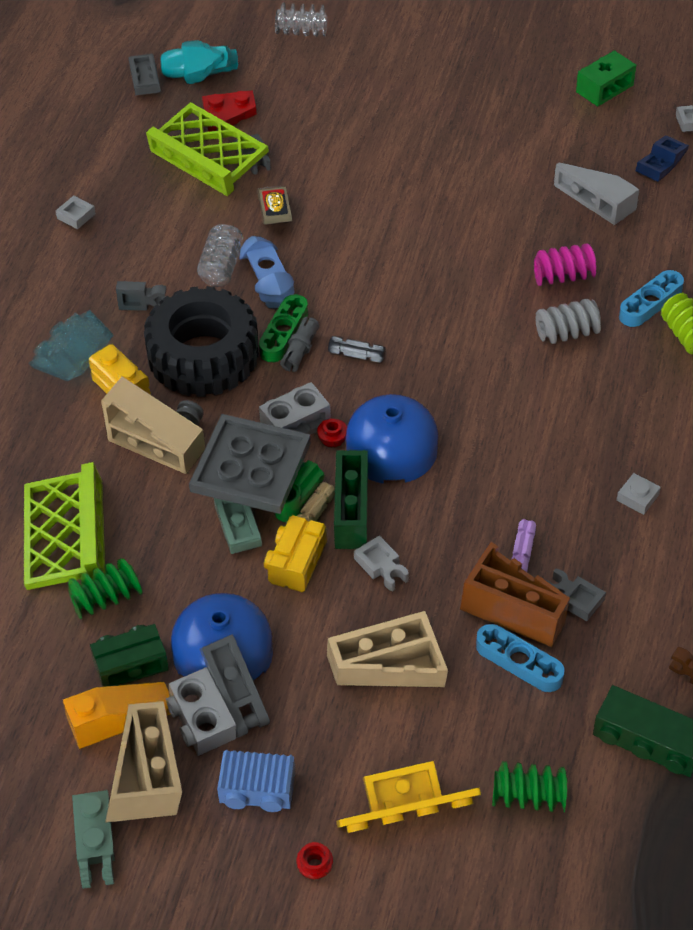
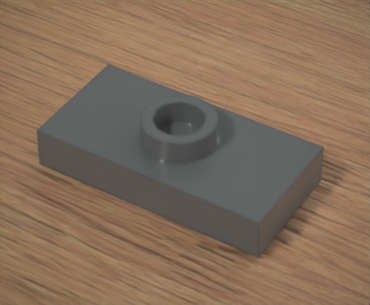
[128,54,161,96]

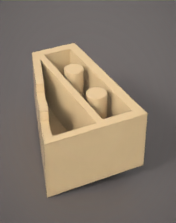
[101,376,205,474]
[327,611,448,687]
[105,701,182,823]

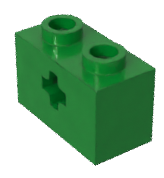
[576,50,636,107]

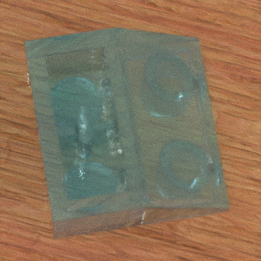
[28,310,114,381]

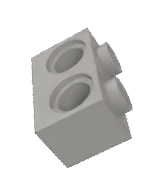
[259,382,331,434]
[166,667,236,756]

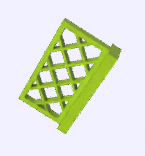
[146,102,269,196]
[24,462,105,590]

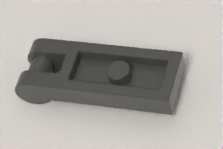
[199,634,270,738]

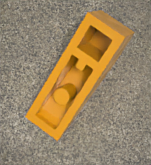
[63,682,171,749]

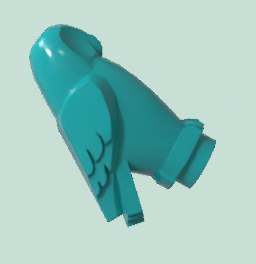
[160,40,238,84]

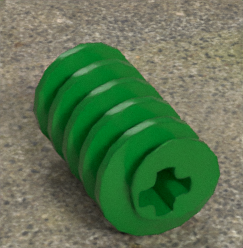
[68,558,143,619]
[492,761,568,813]

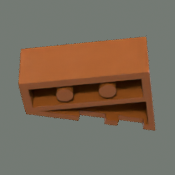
[460,542,570,647]

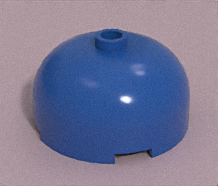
[346,394,438,484]
[171,593,273,681]

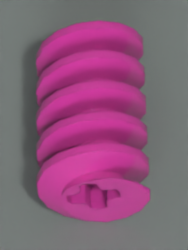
[534,244,596,286]

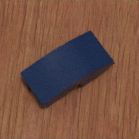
[635,135,689,182]

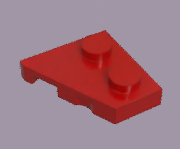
[202,90,257,132]

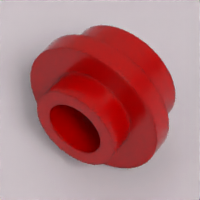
[317,419,347,447]
[296,842,333,879]

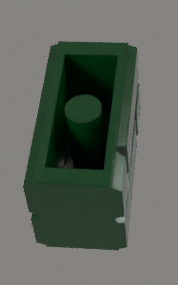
[90,624,169,687]

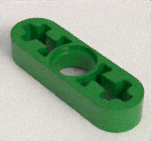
[259,294,308,362]

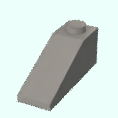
[554,162,639,225]

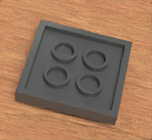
[189,414,311,514]

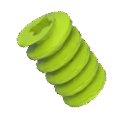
[661,292,693,355]

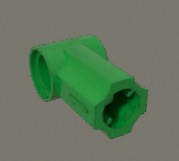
[274,460,325,523]

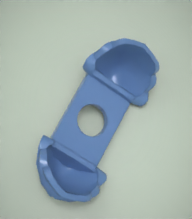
[239,236,295,308]

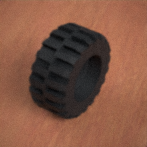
[144,286,259,397]

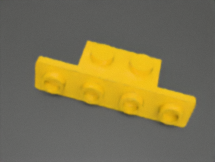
[336,761,481,833]

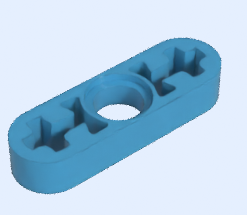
[619,270,684,327]
[476,624,564,692]

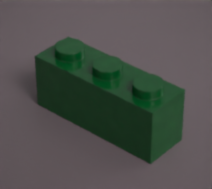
[334,450,368,549]
[593,685,693,778]

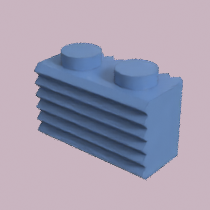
[217,750,295,812]

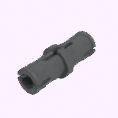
[280,317,320,372]

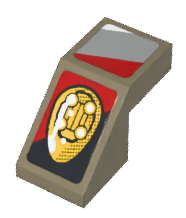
[257,186,292,224]

